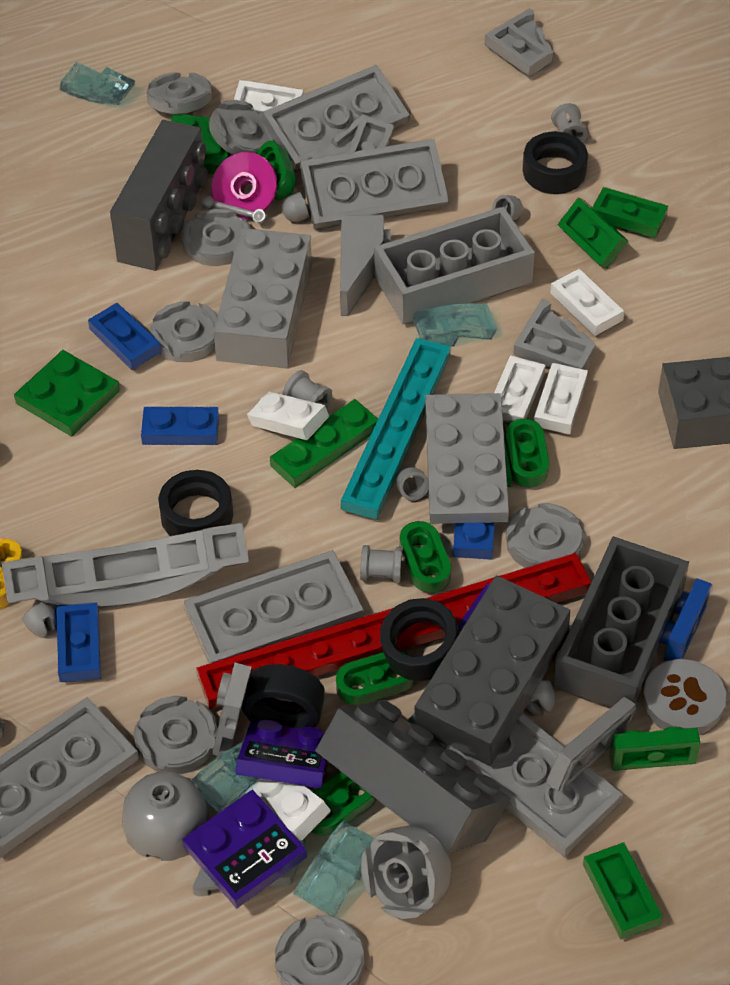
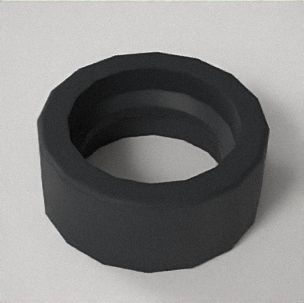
[522,131,588,194]
[158,469,234,536]
[380,598,460,681]
[242,664,325,729]

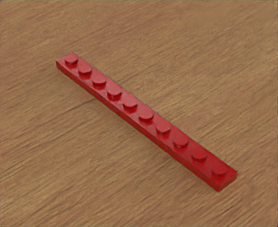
[196,553,591,709]

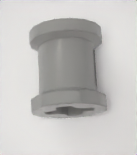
[551,103,588,143]
[283,370,333,409]
[360,545,403,583]

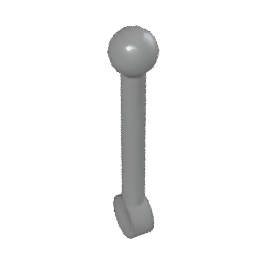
[201,196,267,224]

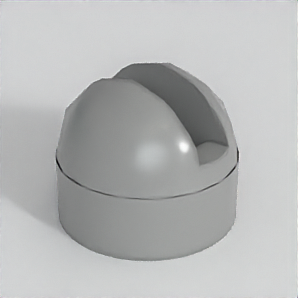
[282,192,310,222]
[492,195,523,221]
[397,467,428,500]
[22,602,57,636]
[526,680,555,715]

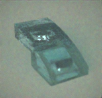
[60,61,135,105]
[413,303,497,347]
[191,742,259,812]
[293,821,374,917]

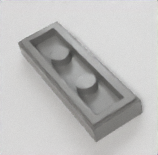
[546,696,636,791]

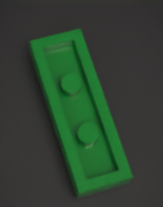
[270,399,378,488]

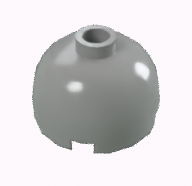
[122,771,209,861]
[361,825,452,919]

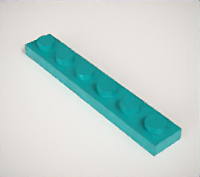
[341,337,451,520]

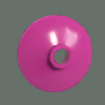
[211,152,277,220]

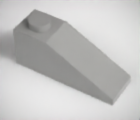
[340,215,391,316]

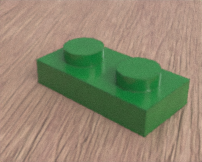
[593,187,669,238]
[557,197,628,268]
[609,726,701,771]
[583,842,663,940]

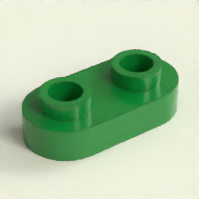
[256,141,296,200]
[505,419,549,487]
[399,521,451,593]
[336,650,415,705]
[311,772,377,836]

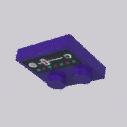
[235,720,328,788]
[182,789,307,909]

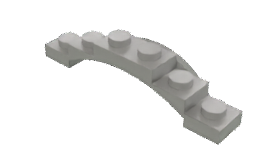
[2,523,249,607]

